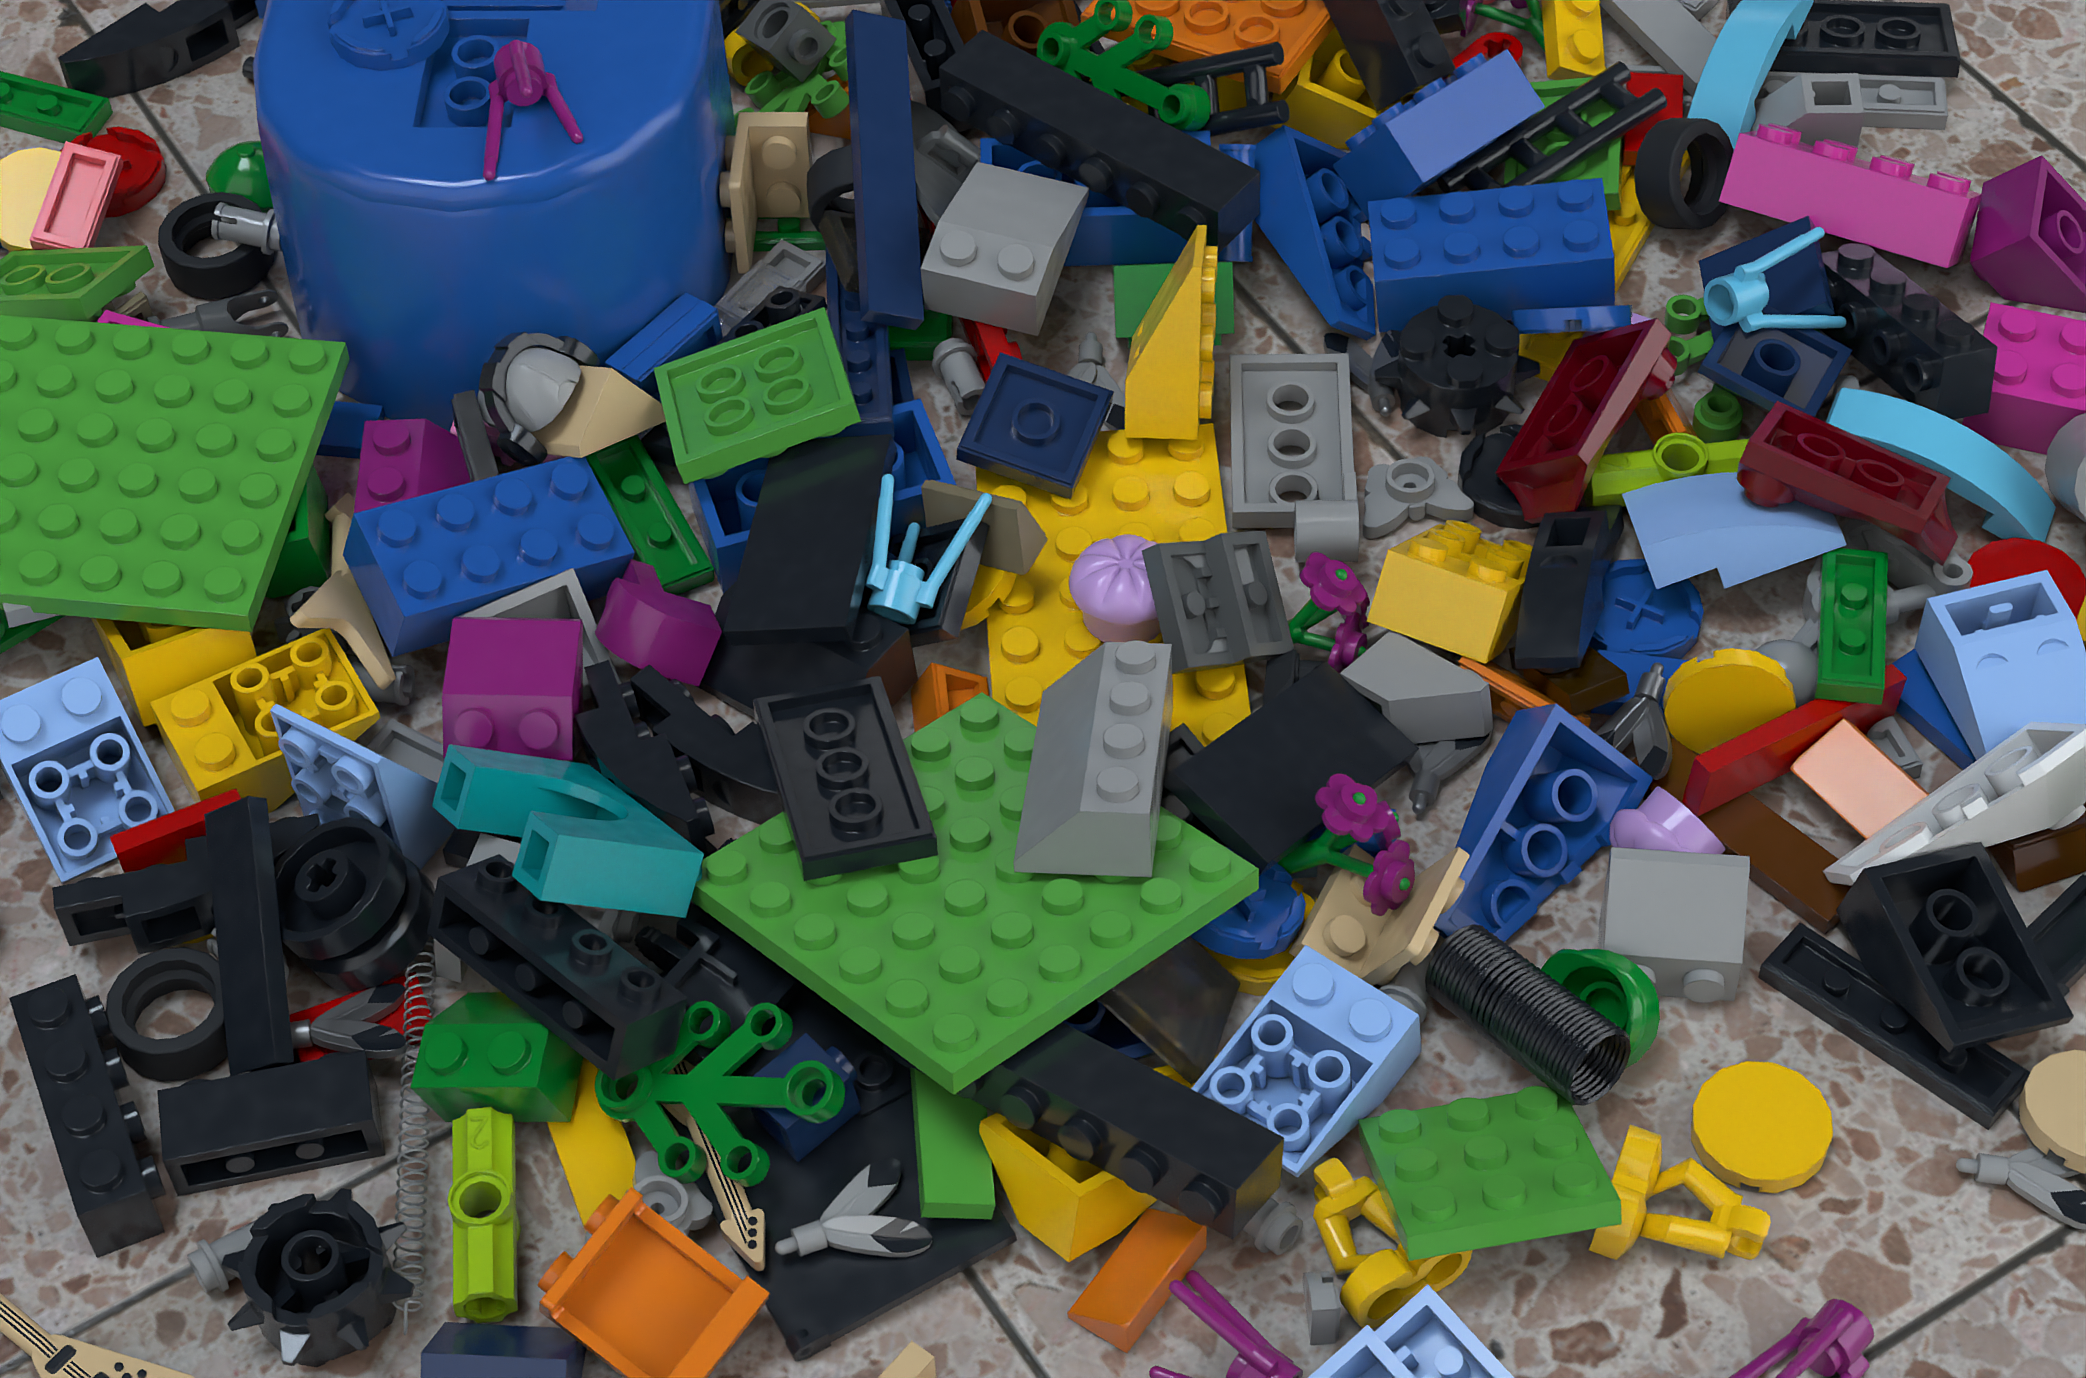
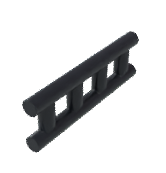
[1086,42,1290,137]
[1437,61,1667,194]

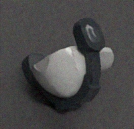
[477,332,601,467]

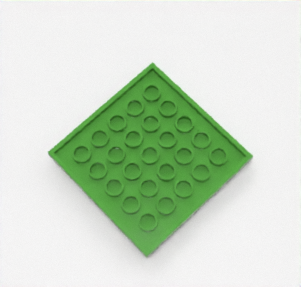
[0,315,350,632]
[691,692,1259,1095]

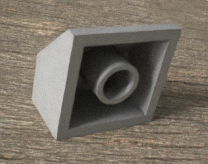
[1598,847,1750,1003]

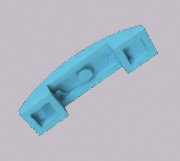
[1686,0,1814,151]
[1826,388,2056,542]

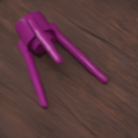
[483,40,583,181]
[1149,1270,1303,1378]
[1729,1299,1874,1378]

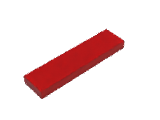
[1682,664,1907,817]

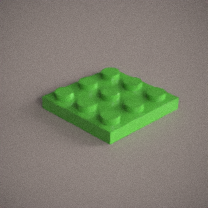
[654,307,861,485]
[1358,1086,1622,1261]

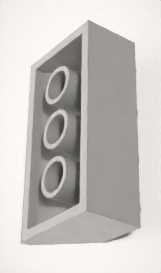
[1014,640,1173,877]

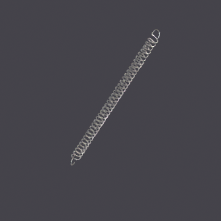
[392,938,436,1336]

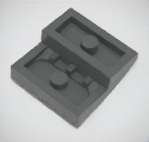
[1142,531,1294,674]

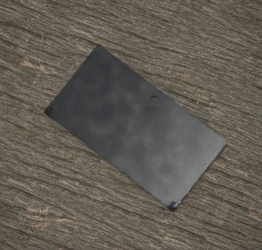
[635,971,1017,1361]

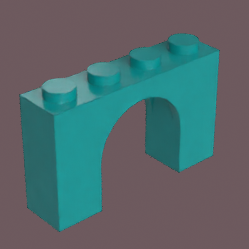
[432,744,704,918]

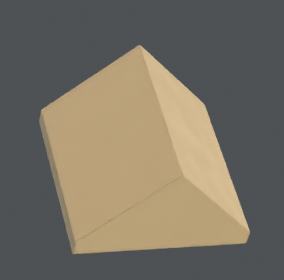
[498,365,666,458]

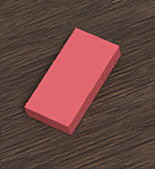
[29,141,123,250]

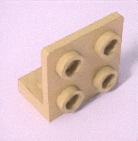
[720,112,813,274]
[1289,844,1470,987]

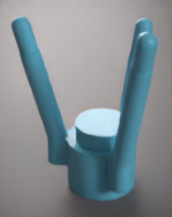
[1703,227,1846,333]
[865,474,992,624]

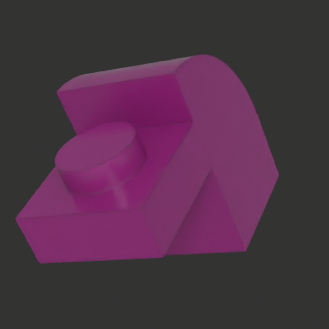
[595,559,722,687]

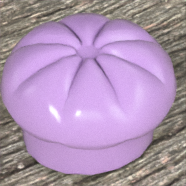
[1069,534,1161,643]
[1609,786,1725,854]

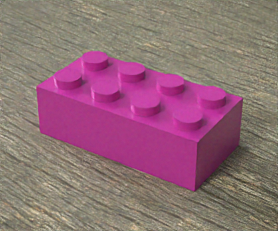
[1719,123,1983,268]
[1962,302,2086,455]

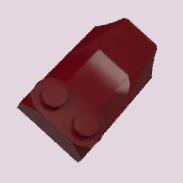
[1495,318,1677,524]
[1736,401,1958,566]

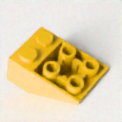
[1125,225,1218,440]
[1367,520,1533,664]
[150,628,381,813]

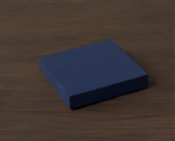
[1698,216,1835,342]
[956,352,1114,500]

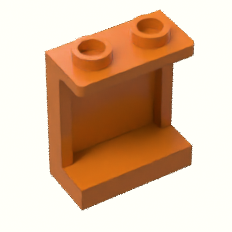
[537,1187,770,1378]

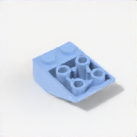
[1914,570,2086,761]
[0,657,175,884]
[270,704,456,870]
[1191,945,1422,1178]

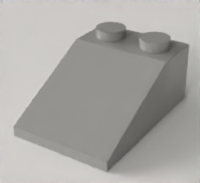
[921,162,1089,336]

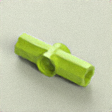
[1583,432,1749,506]
[447,1107,521,1324]

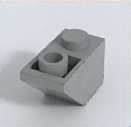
[1750,73,1865,158]
[1340,630,1494,744]

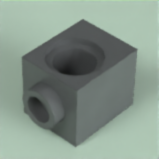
[736,0,837,83]

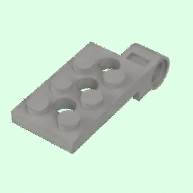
[1229,353,1359,562]

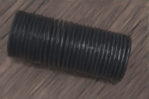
[1425,924,1631,1106]

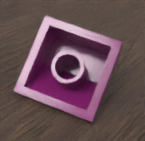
[1970,155,2086,313]
[354,419,497,513]
[442,617,583,760]

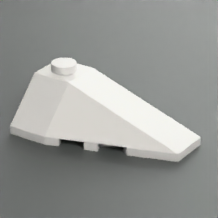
[1823,722,2086,886]

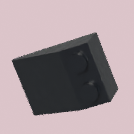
[1836,842,2074,1052]

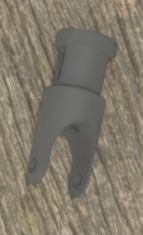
[147,289,289,337]

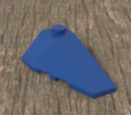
[1254,125,1376,340]
[1433,704,1653,942]

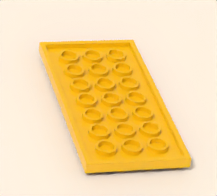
[975,423,1251,747]

